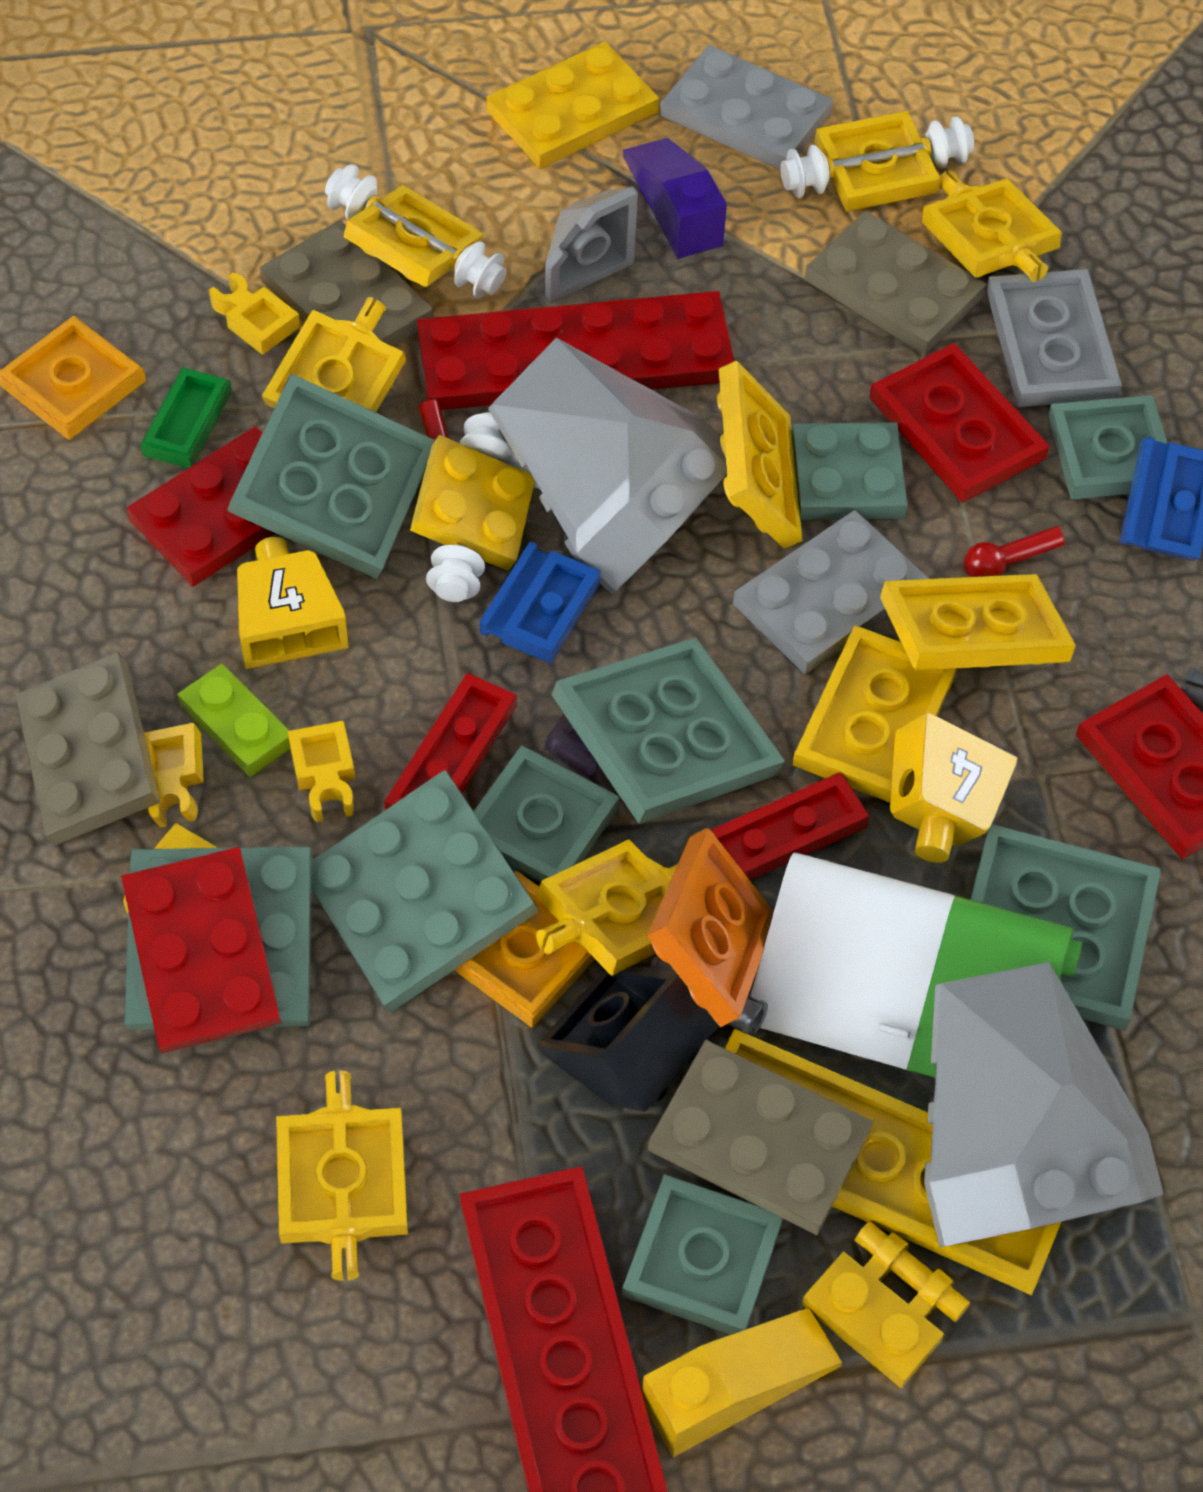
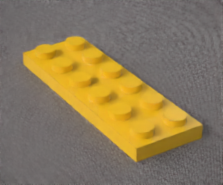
[725,1029,1062,1295]

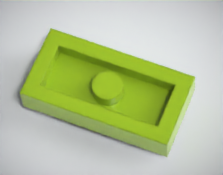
[177,663,290,777]

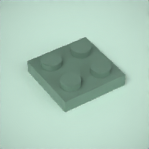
[1048,395,1168,499]
[792,422,908,520]
[474,745,620,884]
[622,1174,783,1335]

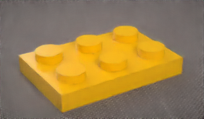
[486,41,660,169]
[717,361,803,549]
[880,574,1076,671]
[792,625,957,803]

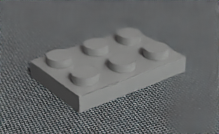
[660,45,833,170]
[986,269,1122,407]
[733,510,928,675]

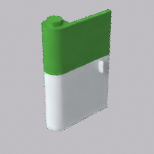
[751,852,1083,1078]

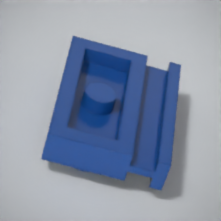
[1119,437,1203,561]
[480,542,601,664]

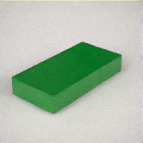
[140,367,232,468]

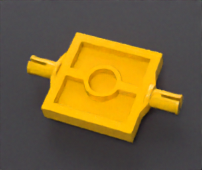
[922,170,1062,282]
[262,297,406,412]
[536,839,678,976]
[276,1070,408,1281]

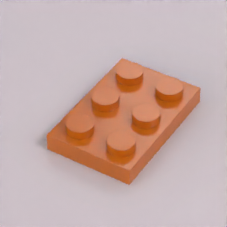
[647,827,774,1027]

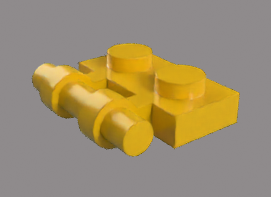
[801,1221,971,1389]

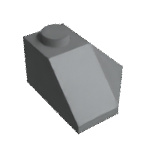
[545,187,638,304]

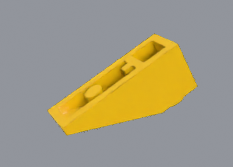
[642,1307,842,1458]

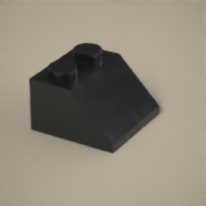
[536,965,719,1112]

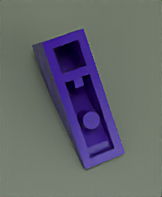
[623,138,727,259]

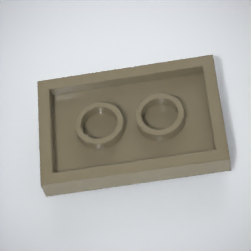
[804,211,987,355]
[259,220,433,346]
[15,652,161,845]
[648,1040,874,1236]

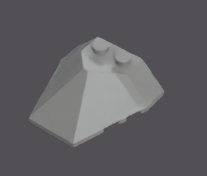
[488,338,727,594]
[924,962,1164,1247]

